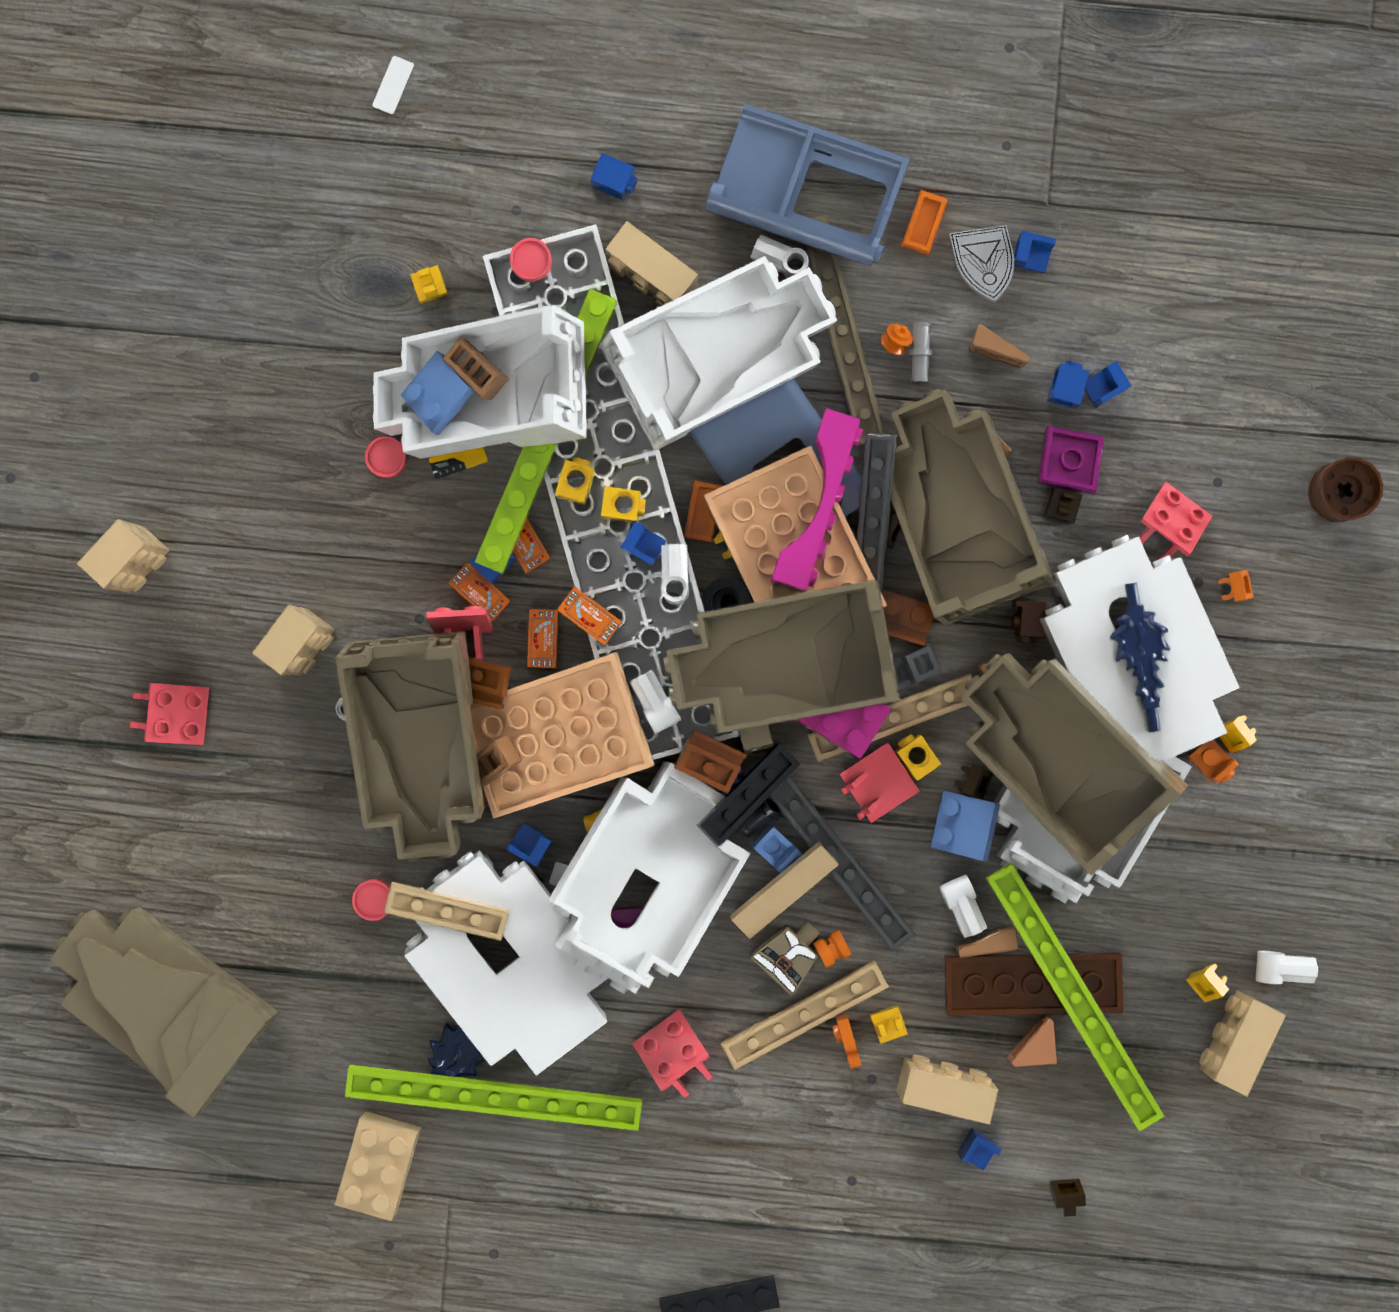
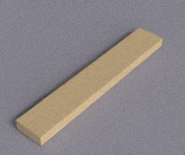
[807,673,973,762]
[721,960,889,1070]

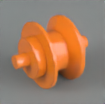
[880,324,913,355]

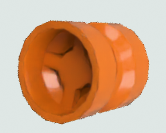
[813,929,852,968]

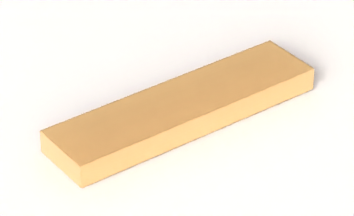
[730,841,839,939]
[384,882,509,941]

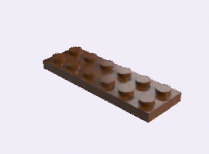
[944,952,1123,1016]

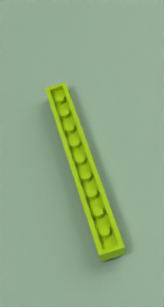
[475,289,618,574]
[986,863,1165,1132]
[345,1065,642,1131]

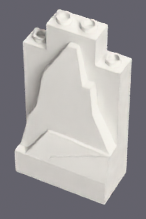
[600,256,837,451]
[373,304,586,459]

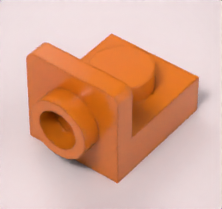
[1187,739,1239,783]

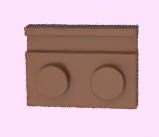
[883,590,934,647]
[468,657,511,709]
[674,729,747,793]

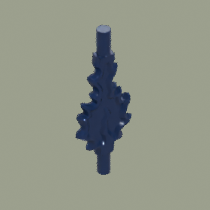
[1109,582,1170,732]
[428,1023,486,1077]

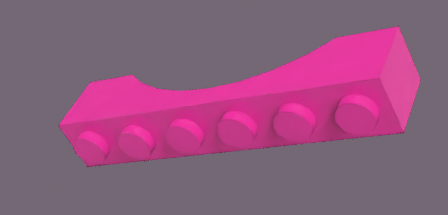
[770,408,863,593]

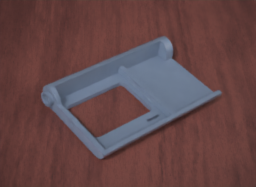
[705,104,910,267]
[689,379,862,517]

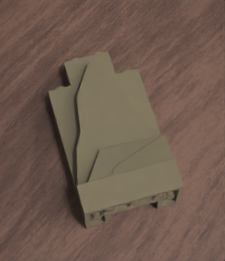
[891,389,1056,626]
[664,580,901,733]
[335,631,485,862]
[961,653,1188,876]
[50,907,279,1118]

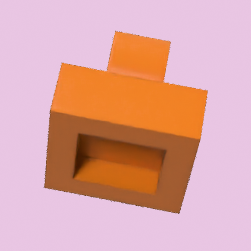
[1218,569,1254,602]

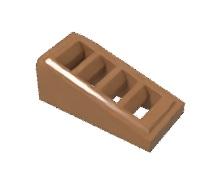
[968,324,1030,368]
[443,336,509,400]
[477,736,522,788]
[955,924,1018,958]

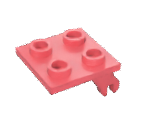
[1139,482,1212,559]
[427,606,493,660]
[130,683,209,745]
[839,742,920,823]
[632,1009,713,1098]

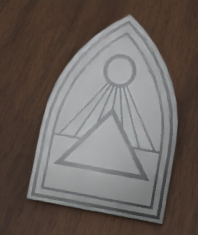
[949,225,1014,303]

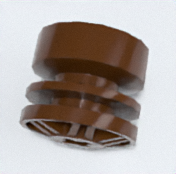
[1308,457,1383,522]

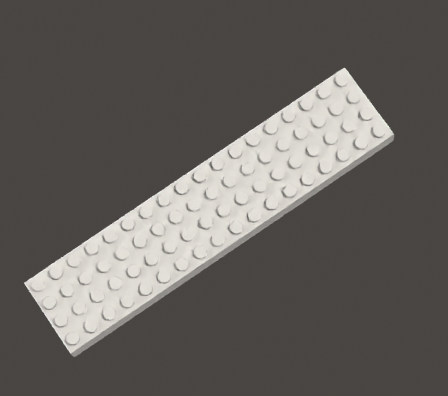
[483,224,739,760]

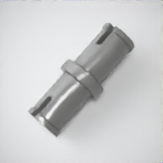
[909,322,933,383]

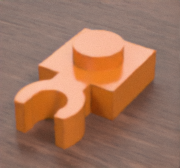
[832,1013,862,1069]

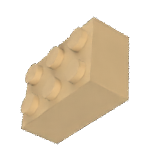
[605,221,698,307]
[77,519,170,593]
[252,605,335,676]
[1199,990,1286,1096]
[896,1055,998,1125]
[335,1111,421,1221]

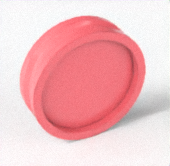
[510,238,552,282]
[365,436,407,478]
[352,879,390,921]

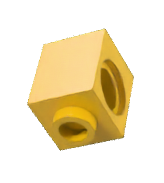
[555,457,596,505]
[601,486,646,523]
[895,733,941,781]

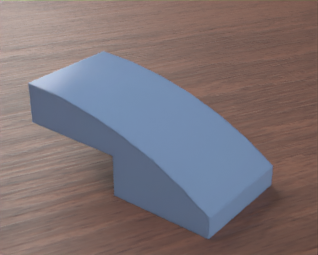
[751,824,803,873]

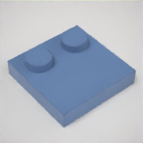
[401,351,475,435]
[930,791,1000,862]

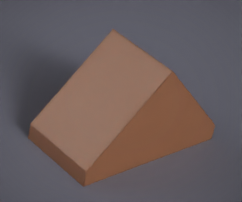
[1006,1014,1057,1067]

